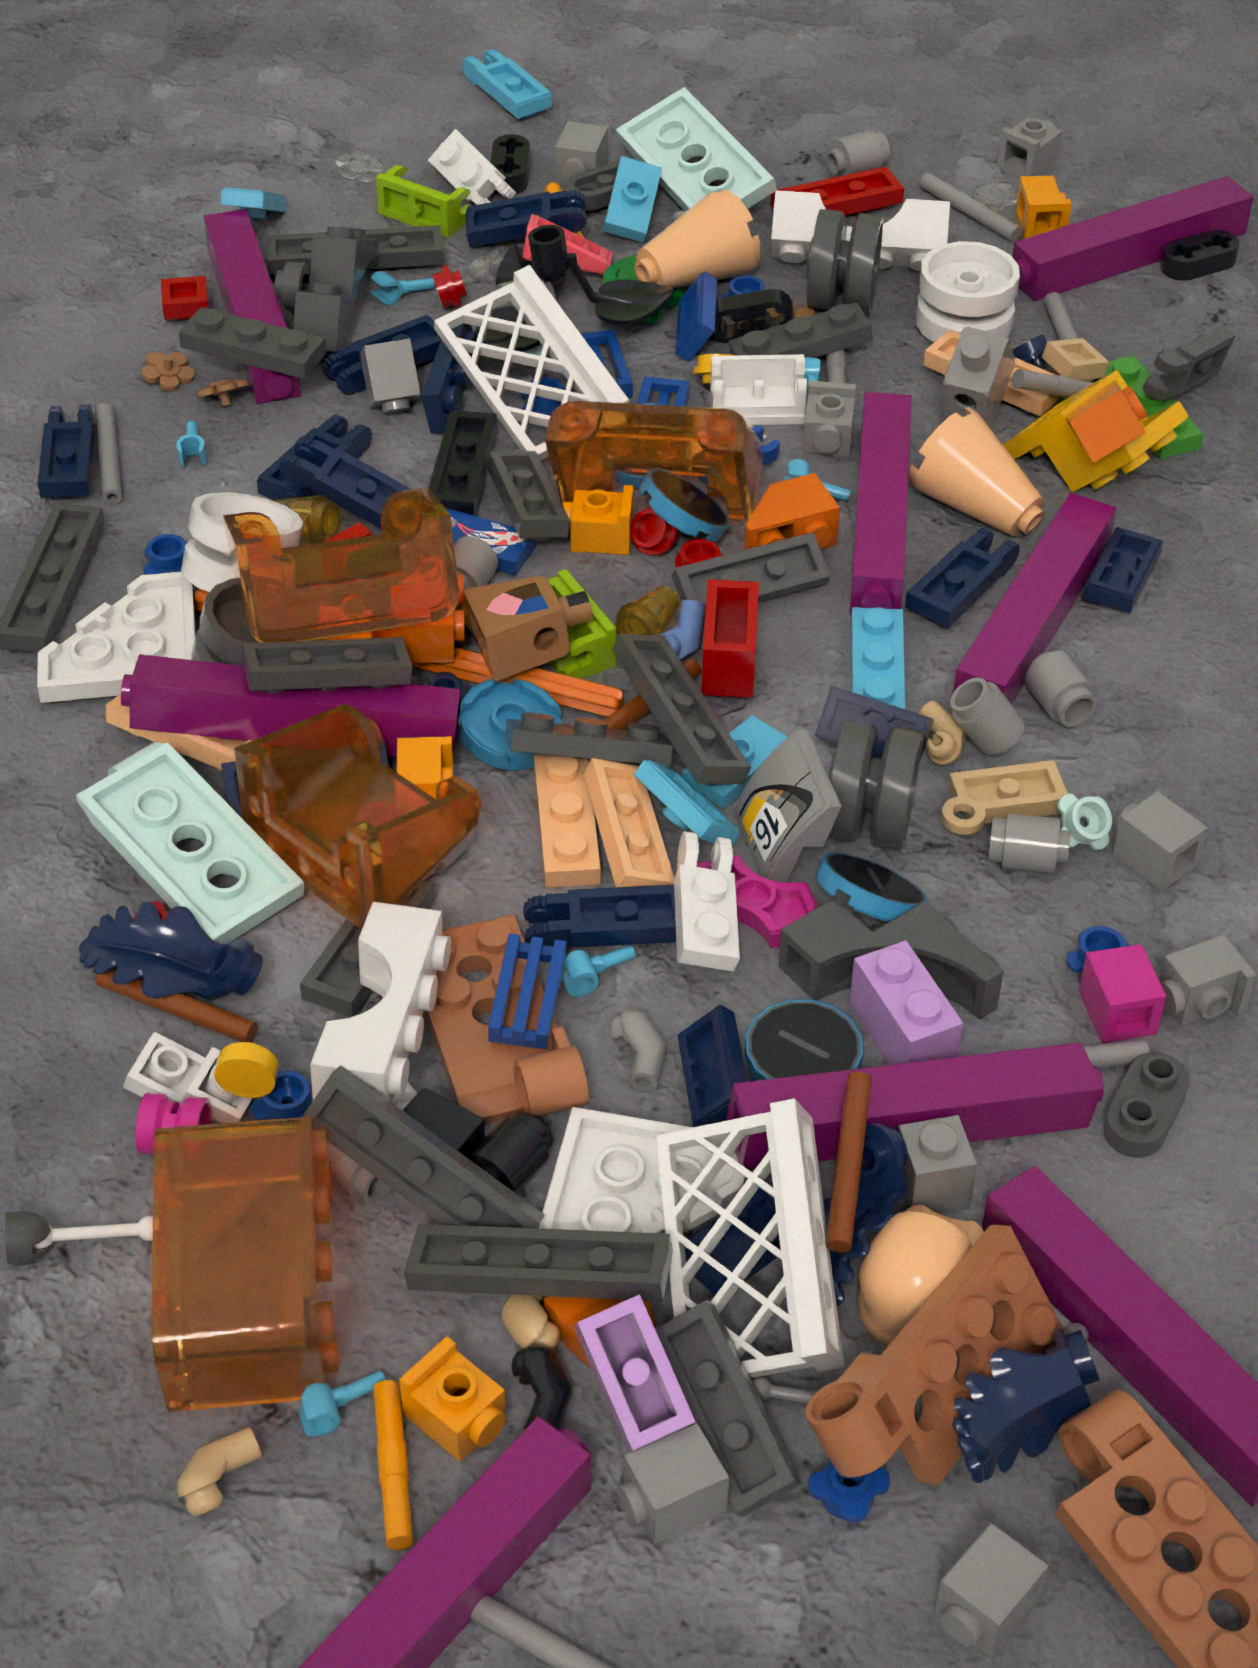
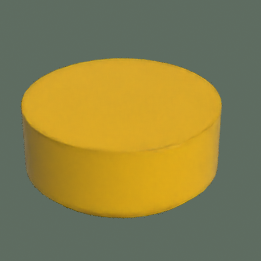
[214,1042,279,1098]

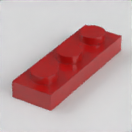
[770,166,904,217]

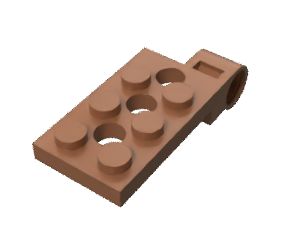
[805,1225,1063,1486]
[1055,1389,1258,1668]

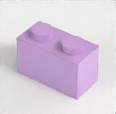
[849,940,964,1065]
[573,1294,695,1451]

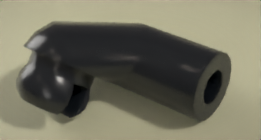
[511,1344,573,1430]

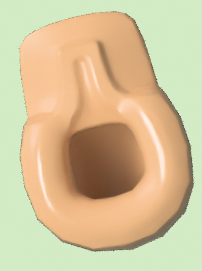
[856,1205,984,1346]

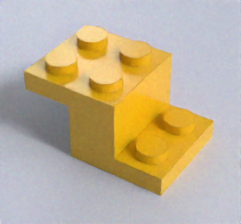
[1003,370,1189,493]

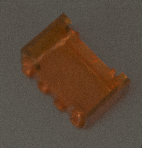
[151,1116,339,1412]

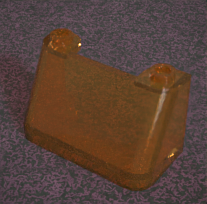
[545,401,763,520]
[223,487,459,642]
[234,703,481,928]

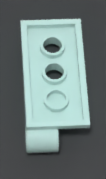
[616,87,777,210]
[76,741,304,945]

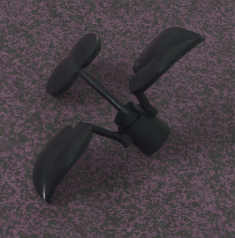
[476,225,674,352]

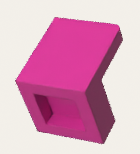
[1079,945,1166,1043]

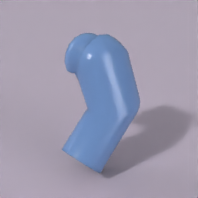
[659,600,706,661]

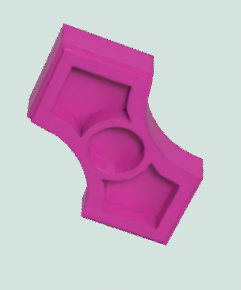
[696,855,818,948]

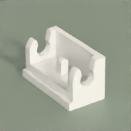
[710,354,807,426]

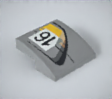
[734,729,842,883]

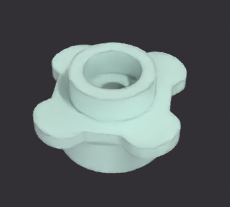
[1057,794,1112,850]

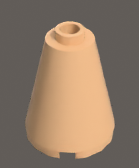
[634,190,761,288]
[908,407,1045,537]

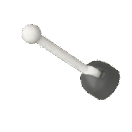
[5,1211,162,1264]

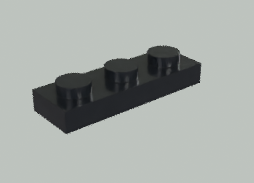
[425,410,497,516]

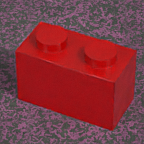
[701,579,759,698]

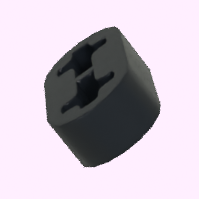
[490,134,530,195]
[1161,230,1239,281]
[711,289,793,343]

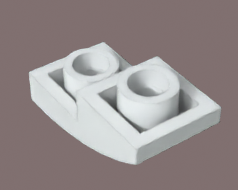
[123,1031,253,1125]

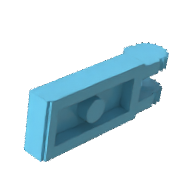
[462,49,552,119]

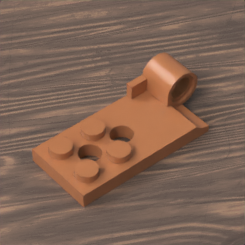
[424,914,589,1125]

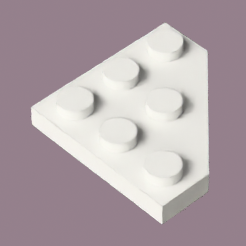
[37,572,196,703]
[538,1107,747,1234]

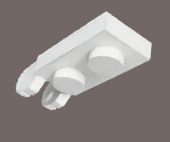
[428,129,516,206]
[674,831,740,972]

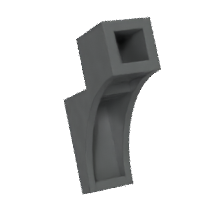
[293,226,379,352]
[778,898,1004,1019]

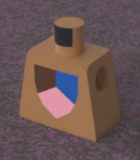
[463,576,593,682]

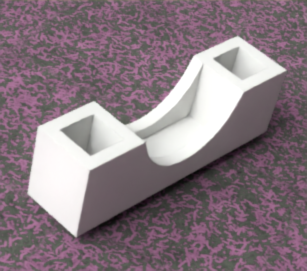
[771,190,950,272]
[310,902,451,1102]

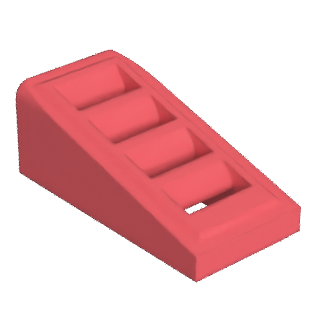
[523,214,613,274]

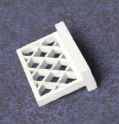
[434,265,629,461]
[656,1098,845,1378]

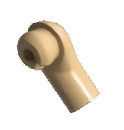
[918,701,967,765]
[502,1294,560,1350]
[177,1426,262,1516]

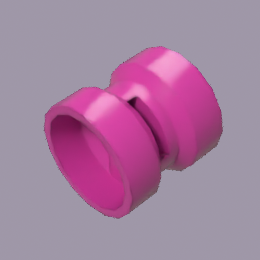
[135,1092,212,1159]

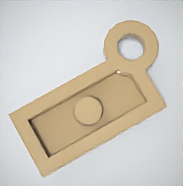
[941,760,1068,835]

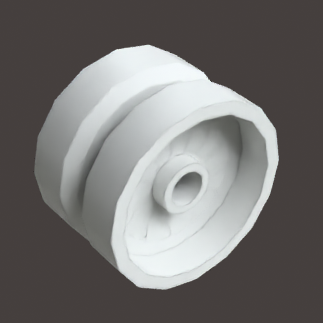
[916,241,1020,342]
[181,492,303,592]

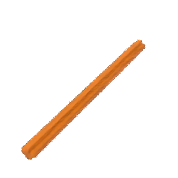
[194,588,624,717]

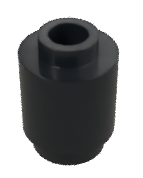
[467,1112,553,1194]

